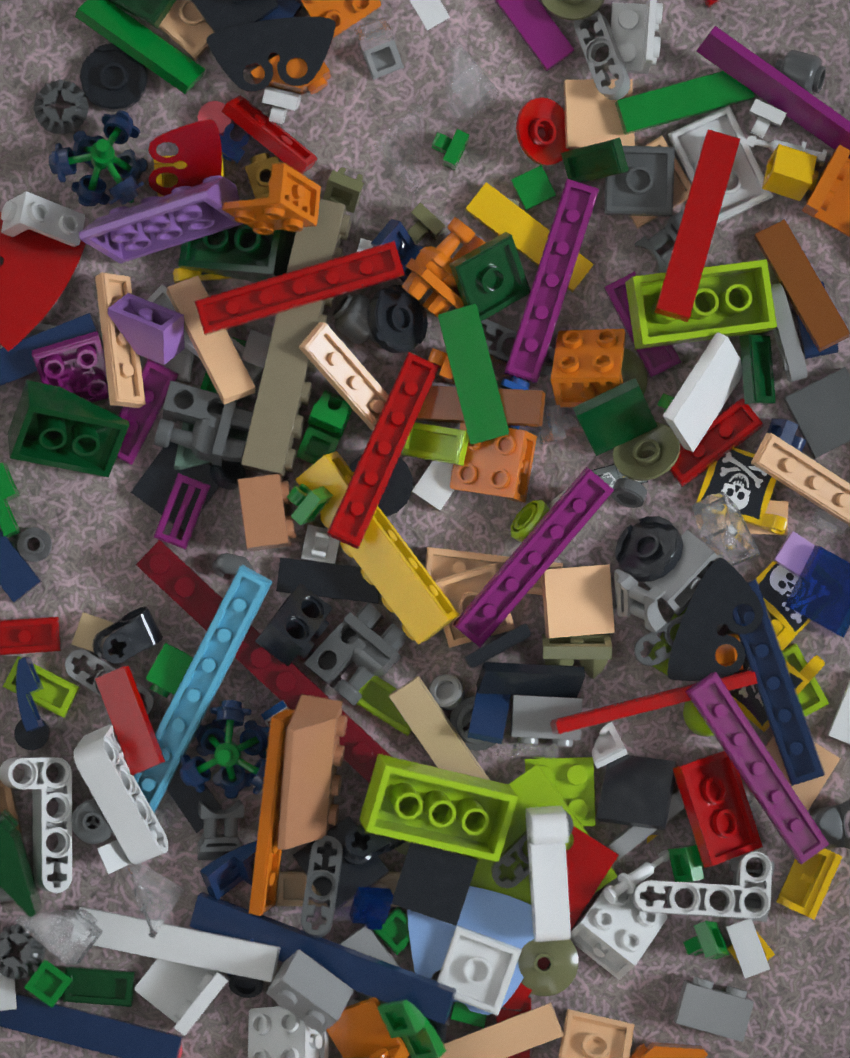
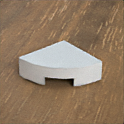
[592,722,628,769]

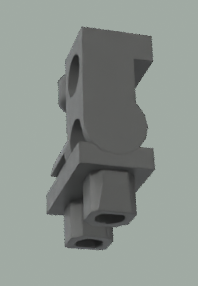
[154,381,253,466]
[304,603,408,706]

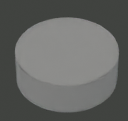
[429,674,465,711]

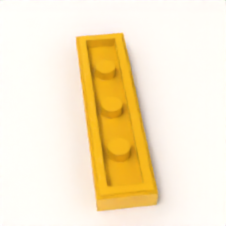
[465,182,594,293]

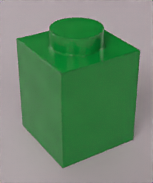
[145,643,194,698]

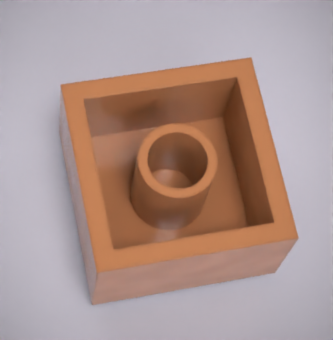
[238,474,296,552]

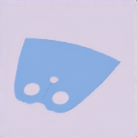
[407,886,534,1015]

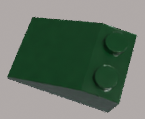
[178,224,296,282]
[8,380,129,478]
[0,809,42,919]

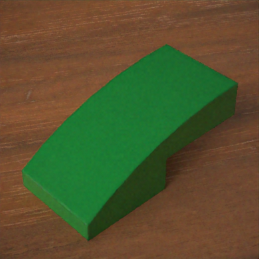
[296,390,353,464]
[0,462,21,538]
[377,999,446,1058]

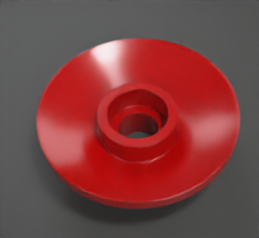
[516,97,570,166]

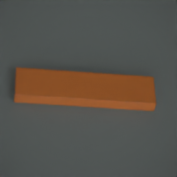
[754,219,850,352]
[416,386,546,427]

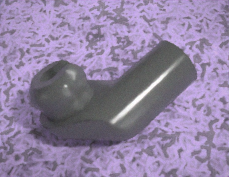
[212,553,254,577]

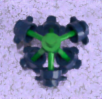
[49,110,148,206]
[180,700,270,799]

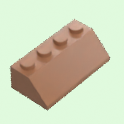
[278,695,347,850]

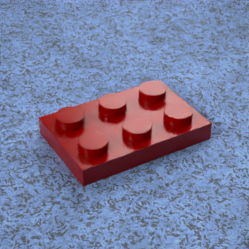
[672,750,763,868]

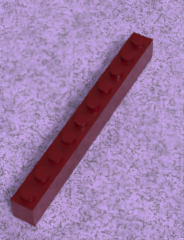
[136,540,393,783]

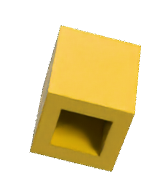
[762,144,819,201]

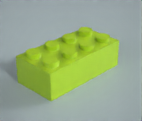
[625,259,777,350]
[359,754,518,862]

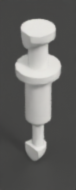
[746,136,827,166]
[603,850,669,904]

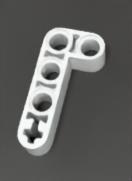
[74,724,169,865]
[0,757,72,893]
[526,806,571,942]
[632,852,772,919]

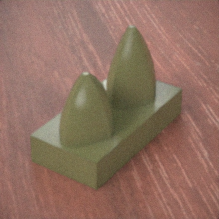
[542,633,612,679]

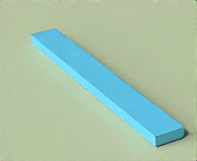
[134,565,273,814]

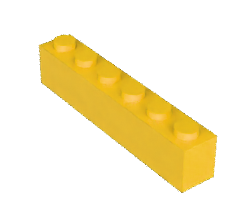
[295,451,460,645]

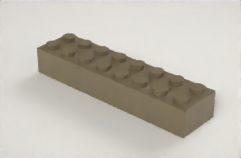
[241,199,352,479]

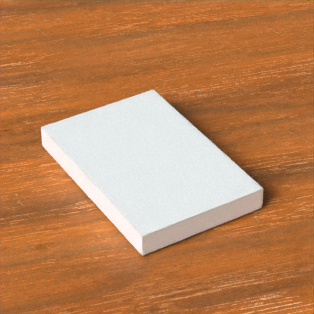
[668,105,773,224]
[663,332,743,452]

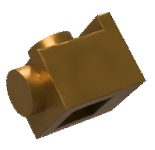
[245,153,279,199]

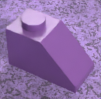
[108,293,185,365]

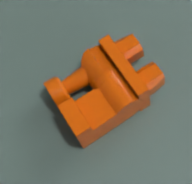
[402,217,486,318]

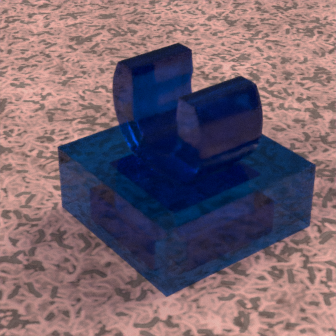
[220,123,249,167]
[349,887,394,930]

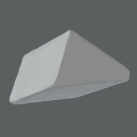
[358,31,404,80]

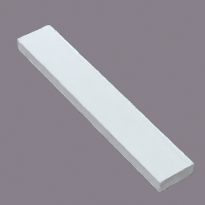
[73,907,280,982]

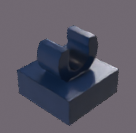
[767,418,806,452]

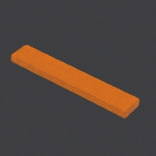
[249,709,295,916]

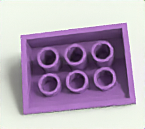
[79,176,244,264]

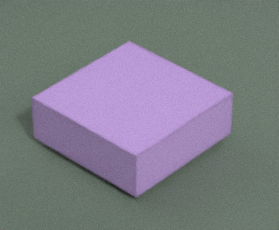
[773,531,821,579]

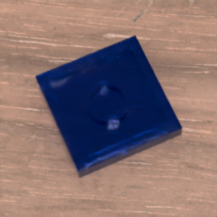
[785,545,850,638]

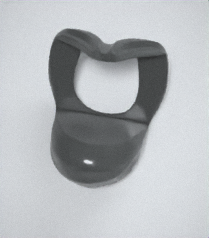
[810,799,850,849]

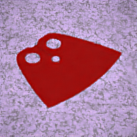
[0,212,86,352]

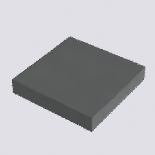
[604,146,675,217]
[783,367,850,459]

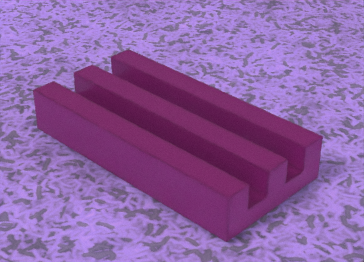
[154,473,211,550]

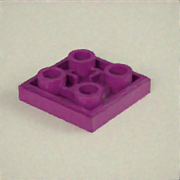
[32,331,109,403]

